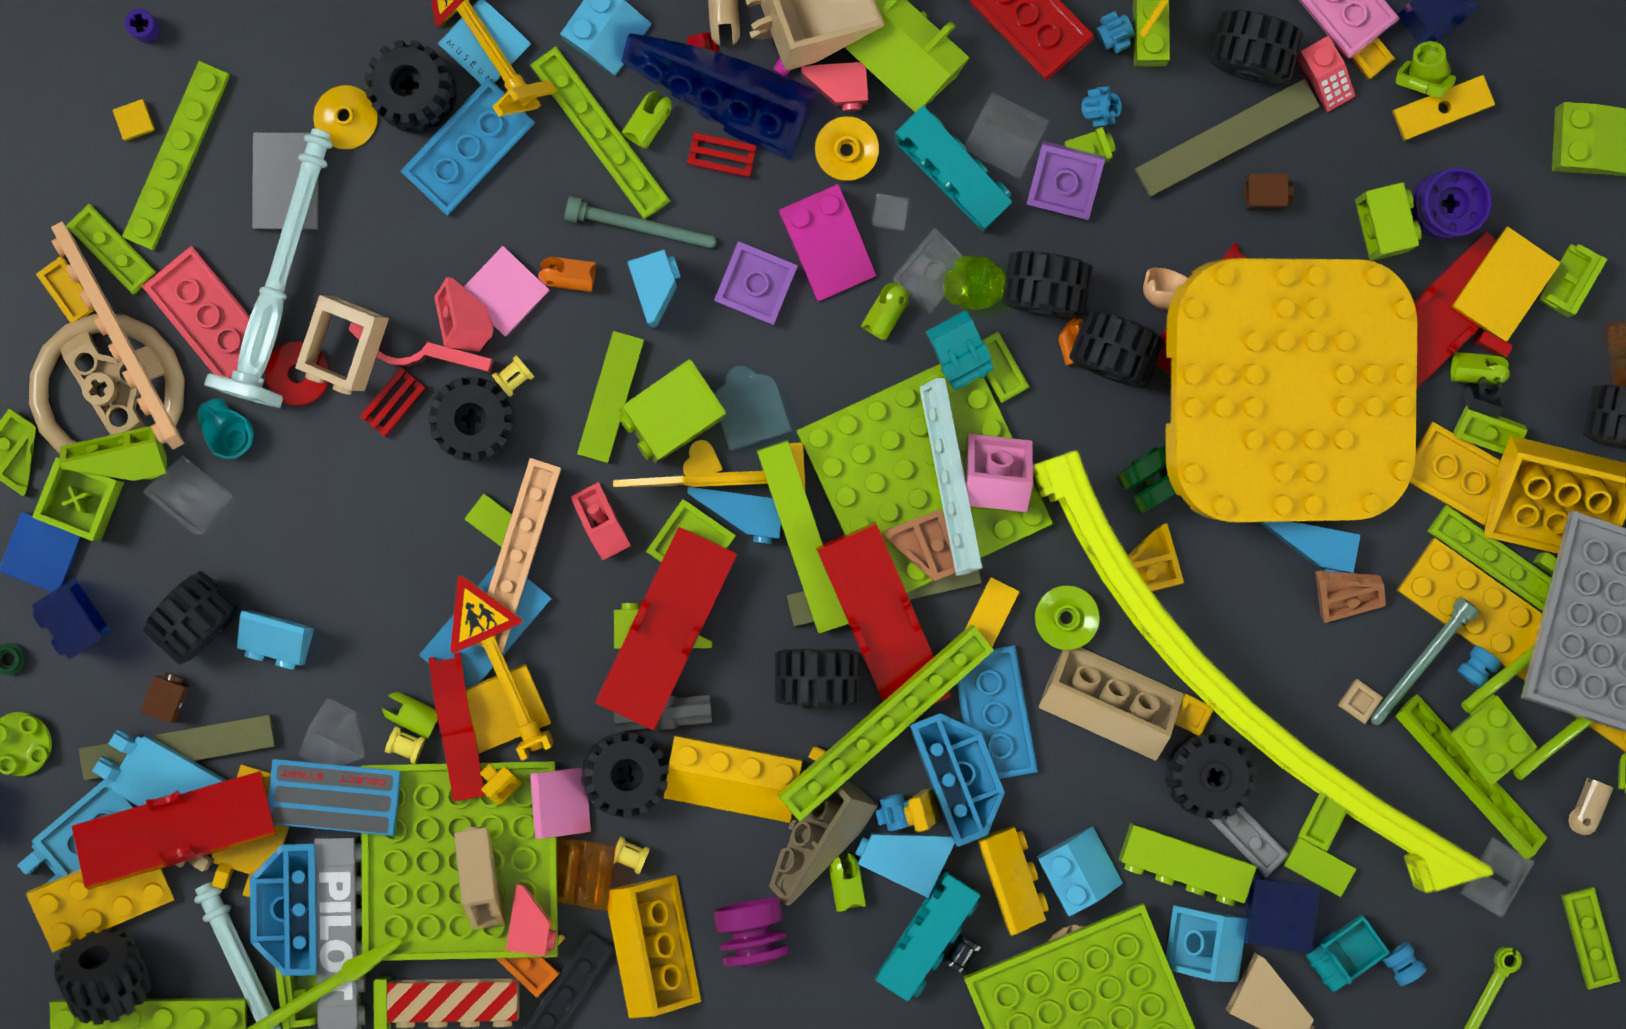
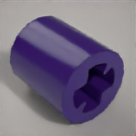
[125,9,160,43]

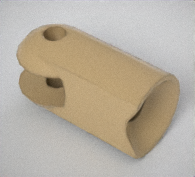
[708,0,740,46]
[1568,777,1613,835]

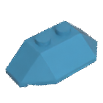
[910,713,1005,847]
[250,844,317,976]

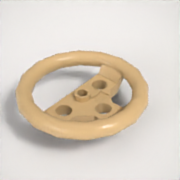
[29,314,185,454]

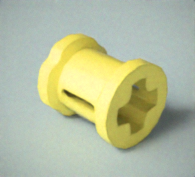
[492,355,534,397]
[385,726,426,764]
[610,836,650,874]

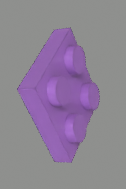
[1027,141,1105,220]
[714,241,798,326]

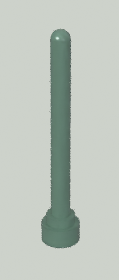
[564,195,717,248]
[1370,596,1481,725]

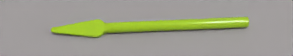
[247,938,402,1029]

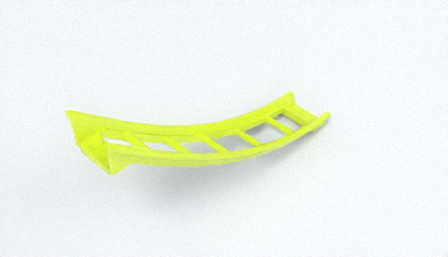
[1033,451,1493,893]

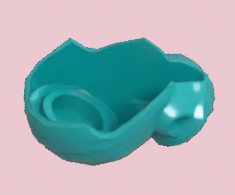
[197,398,254,460]

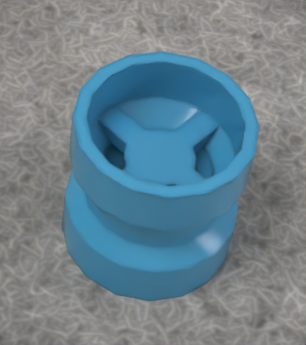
[1457,645,1502,688]
[1382,942,1427,987]

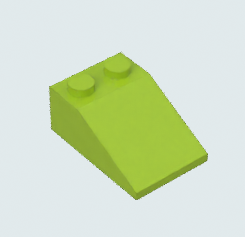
[1552,102,1626,176]

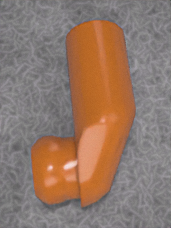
[1058,318,1083,365]

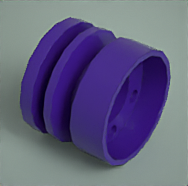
[1411,167,1492,239]

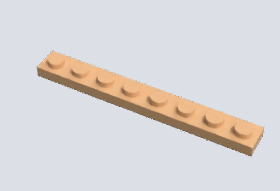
[51,221,184,449]

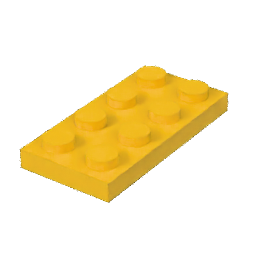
[26,869,174,953]

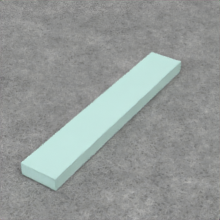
[920,378,982,576]

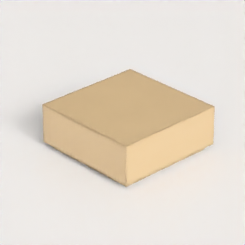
[1337,679,1383,724]

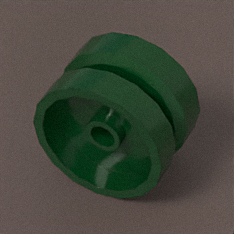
[1116,444,1176,515]

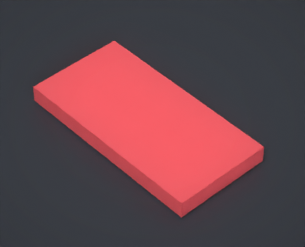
[142,246,250,379]

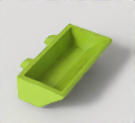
[844,0,969,113]

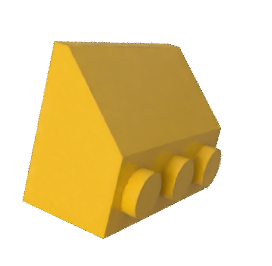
[977,825,1049,936]

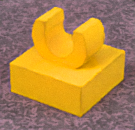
[480,764,523,806]

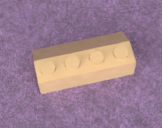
[1038,647,1184,761]

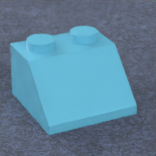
[560,0,652,77]
[627,250,681,329]
[237,611,315,670]
[1036,826,1123,917]
[1166,905,1248,982]

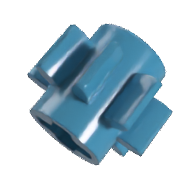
[1096,11,1135,53]
[1081,86,1122,127]
[875,793,909,831]

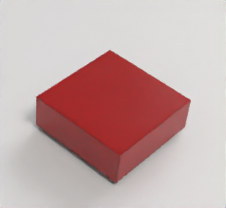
[1473,331,1513,358]

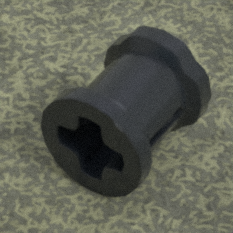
[942,933,983,976]

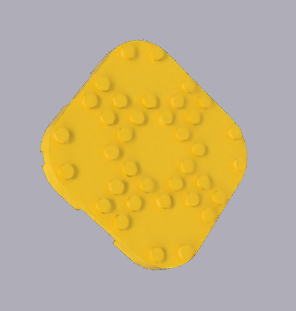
[1166,259,1417,522]

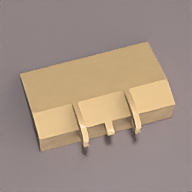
[745,0,885,71]

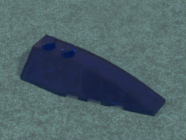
[621,33,818,160]

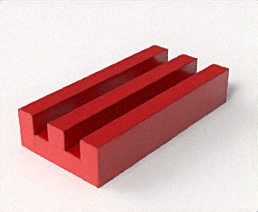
[687,132,756,178]
[360,367,427,437]

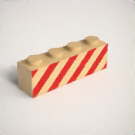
[387,978,520,1028]

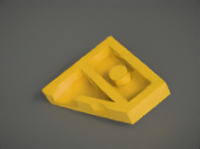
[1127,523,1184,591]

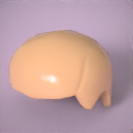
[1143,267,1188,311]

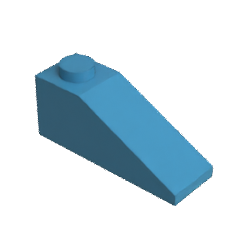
[687,487,781,544]
[1260,521,1360,573]

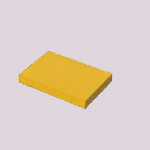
[1451,226,1560,342]
[1409,422,1501,526]
[466,664,551,753]

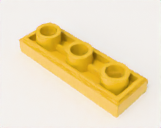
[1392,75,1495,141]
[904,788,941,832]

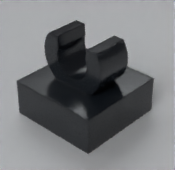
[1463,376,1504,419]

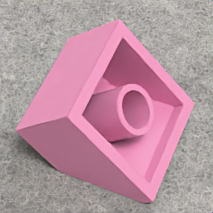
[964,433,1033,512]

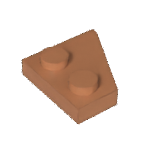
[882,509,955,582]

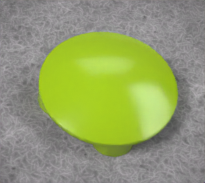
[0,712,52,776]

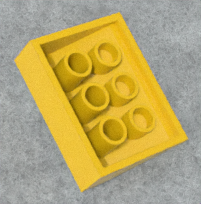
[1484,435,1626,554]

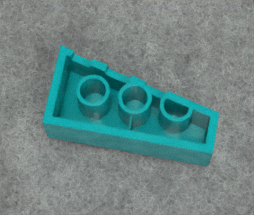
[894,105,1012,232]
[875,869,981,1002]

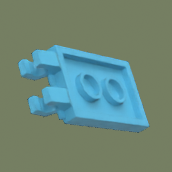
[92,728,227,806]
[17,779,134,884]

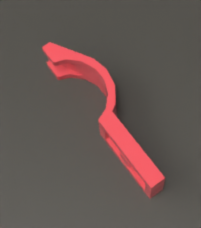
[349,322,494,374]

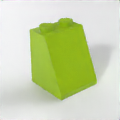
[619,359,726,464]

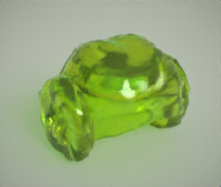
[943,255,1006,310]

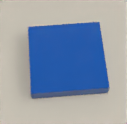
[0,511,82,594]

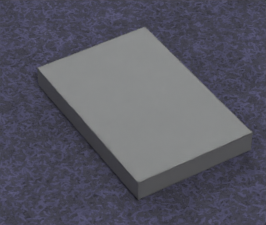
[252,133,319,230]

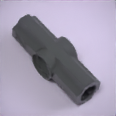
[613,695,713,731]

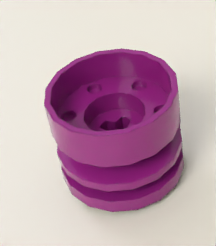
[713,898,789,967]

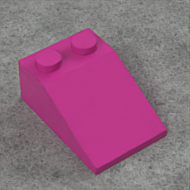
[779,184,876,302]

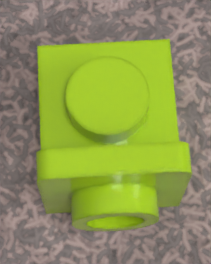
[1064,127,1116,163]

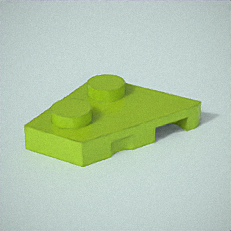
[0,408,37,496]

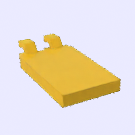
[212,764,291,897]

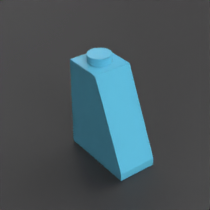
[855,832,955,898]

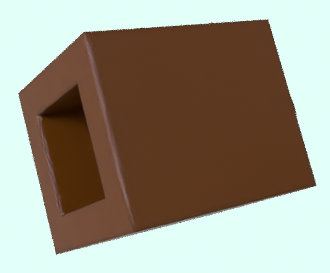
[1245,174,1294,210]
[140,672,190,724]

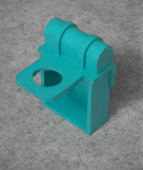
[926,311,994,391]
[1305,914,1390,992]

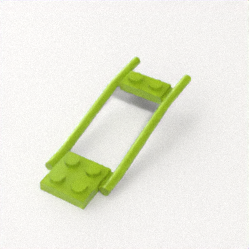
[1447,645,1593,788]

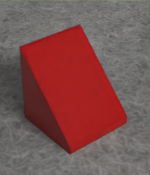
[686,33,719,57]

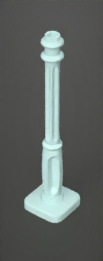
[204,129,333,408]
[194,881,282,1029]

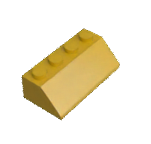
[664,735,802,823]
[604,875,701,1018]

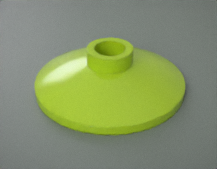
[1035,586,1100,650]

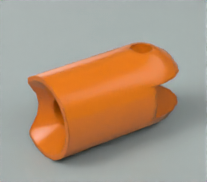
[538,257,596,292]

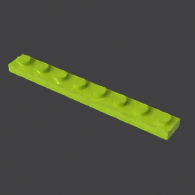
[777,624,994,821]

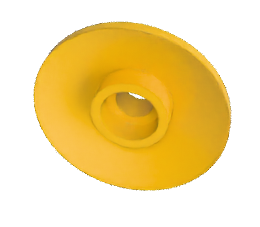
[313,85,378,150]
[815,117,879,181]

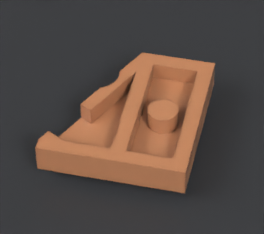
[1315,571,1386,623]

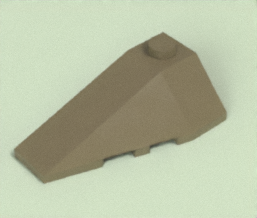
[769,780,878,906]

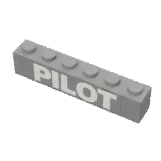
[315,836,367,1029]

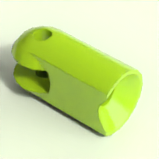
[621,91,672,149]
[861,283,909,341]
[1451,352,1510,386]
[382,692,438,739]
[829,853,866,912]

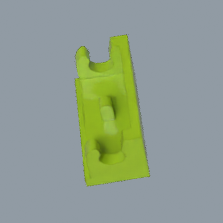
[1538,244,1608,318]
[275,967,318,1029]

